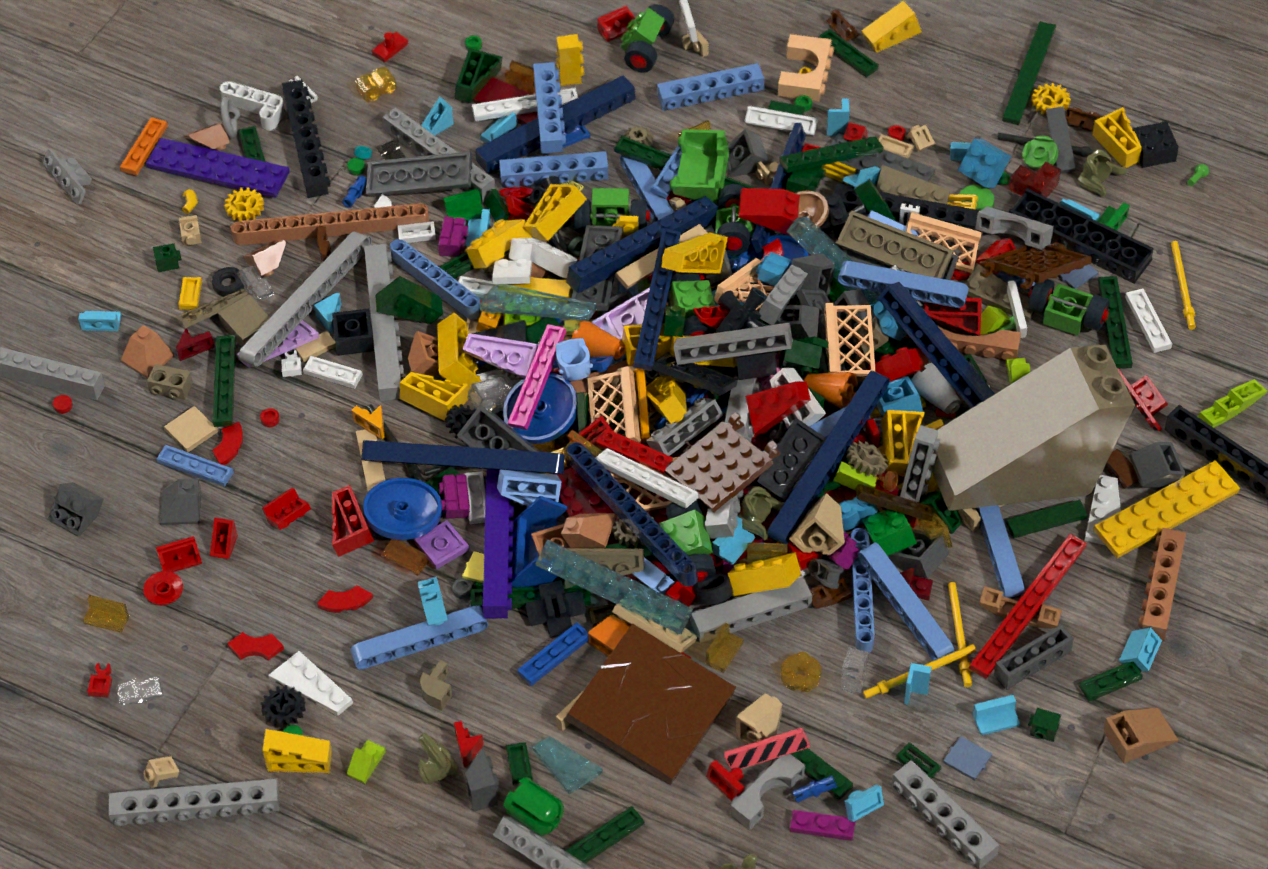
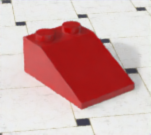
[738,188,800,235]

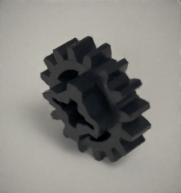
[445,404,476,442]
[261,685,306,728]

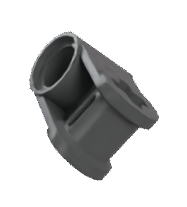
[808,559,844,589]

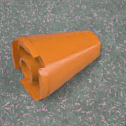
[571,320,625,359]
[803,372,857,409]

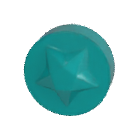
[354,146,372,160]

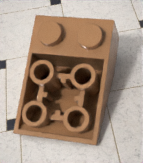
[1103,708,1178,764]

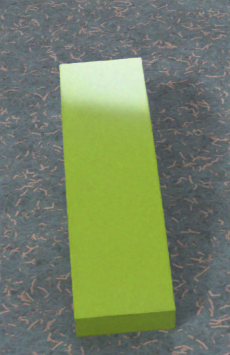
[1198,379,1268,428]

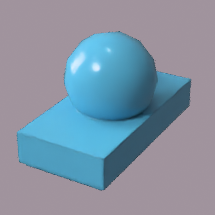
[845,785,884,822]

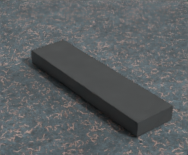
[1046,106,1076,174]

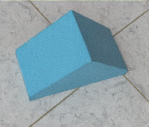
[421,97,454,136]
[314,293,342,333]

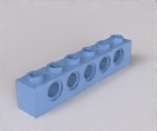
[533,62,566,154]
[657,63,764,111]
[499,151,608,188]

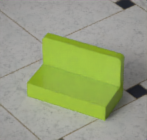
[833,462,878,490]

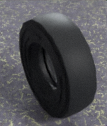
[212,267,245,297]

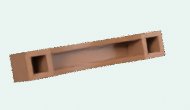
[905,326,1021,360]

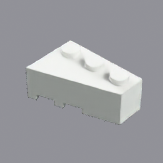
[770,368,826,429]

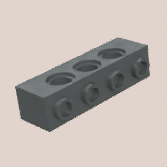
[994,625,1074,690]

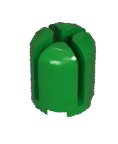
[503,777,564,836]

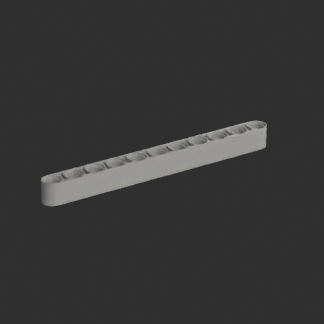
[239,231,372,367]

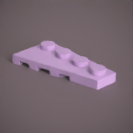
[237,320,320,368]
[463,333,539,379]

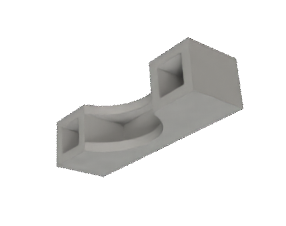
[975,206,1053,250]
[758,265,808,325]
[730,754,805,830]

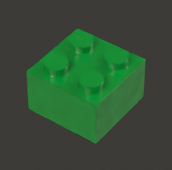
[863,509,917,556]

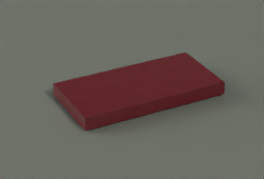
[473,77,538,125]

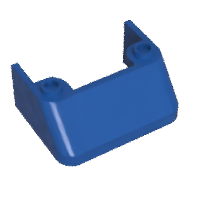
[508,496,567,587]

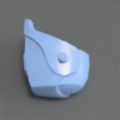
[556,338,593,381]

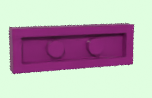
[790,810,856,841]

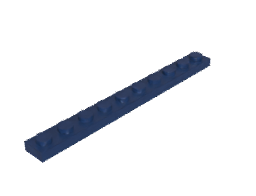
[750,123,806,254]
[633,228,681,371]

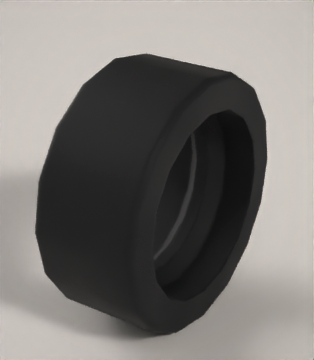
[693,573,733,605]

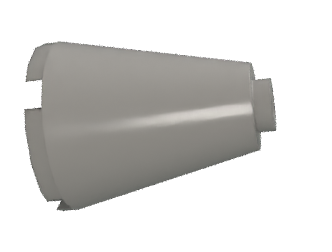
[911,362,961,414]

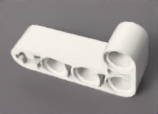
[220,82,285,131]
[509,238,577,278]

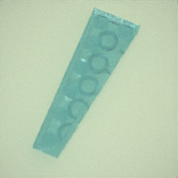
[479,284,596,321]

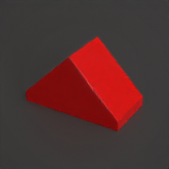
[210,517,238,559]

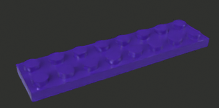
[146,138,290,198]

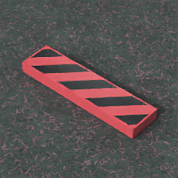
[724,728,810,770]

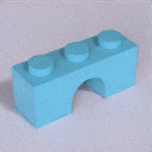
[418,577,448,626]

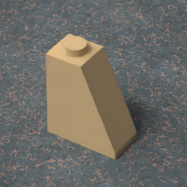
[789,493,845,555]
[736,693,782,745]

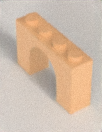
[778,34,834,101]

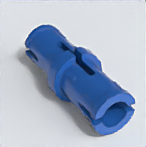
[342,176,367,208]
[793,775,837,803]

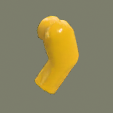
[182,189,198,214]

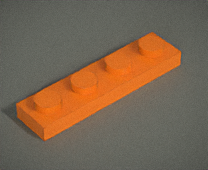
[120,117,168,176]

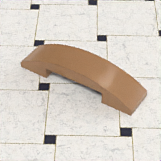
[979,586,1062,628]

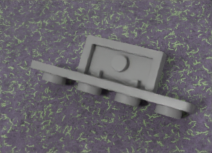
[43,149,92,205]

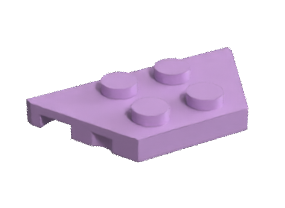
[592,287,650,341]

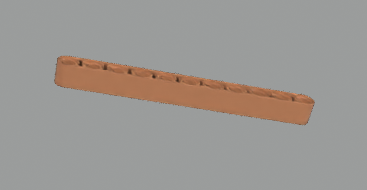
[231,203,429,245]

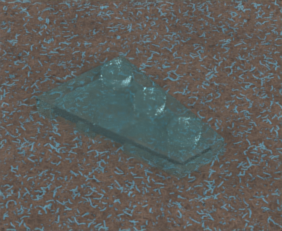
[533,736,603,794]

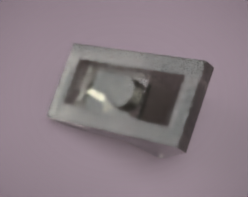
[376,139,406,160]

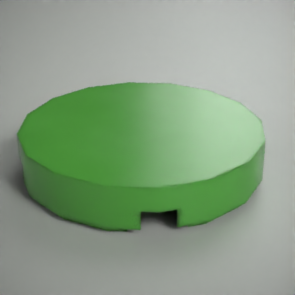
[1022,136,1059,171]
[959,185,994,211]

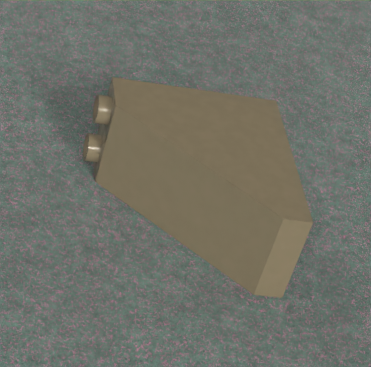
[930,345,1135,511]

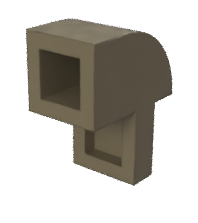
[420,660,452,711]

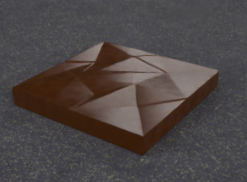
[566,624,736,786]

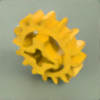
[1032,83,1071,115]
[224,188,264,221]

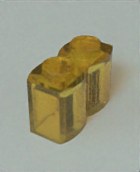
[355,67,397,102]

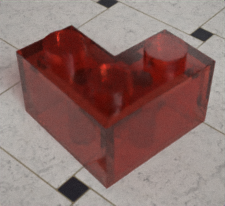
[1009,162,1061,197]

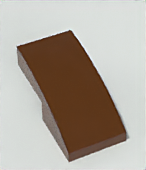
[317,226,331,263]
[1105,449,1139,489]
[810,578,853,609]

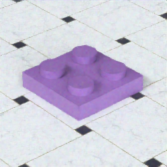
[414,520,469,570]

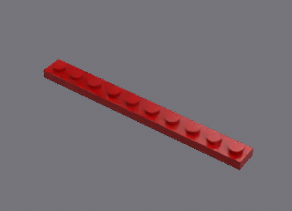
[969,534,1087,679]

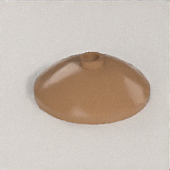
[789,191,829,236]

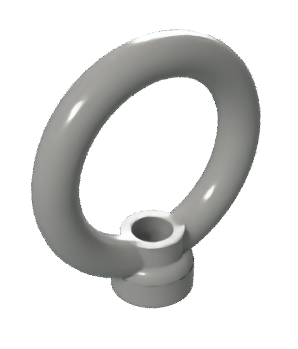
[221,97,240,139]

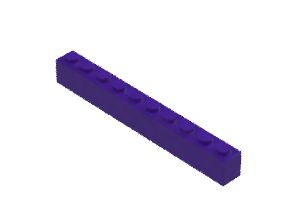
[483,469,514,619]

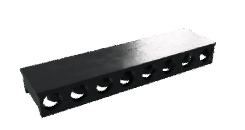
[1008,188,1154,284]

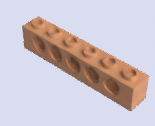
[1138,528,1186,640]

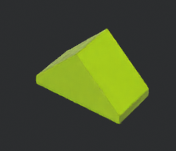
[980,306,1010,336]

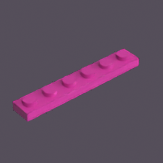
[508,324,567,430]

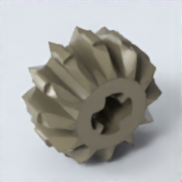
[624,125,653,147]

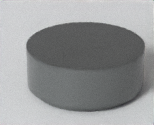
[452,578,472,599]

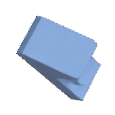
[632,558,675,598]

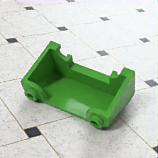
[670,129,729,206]

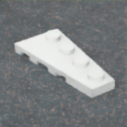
[1084,475,1121,545]
[268,651,353,716]

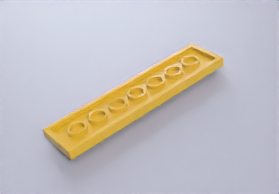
[1093,460,1240,558]

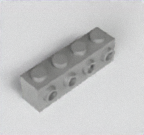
[646,397,723,456]
[900,425,941,502]

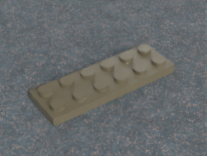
[836,211,954,279]

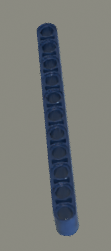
[767,370,890,545]
[361,440,565,474]
[567,442,698,587]

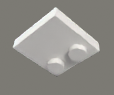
[492,259,532,285]

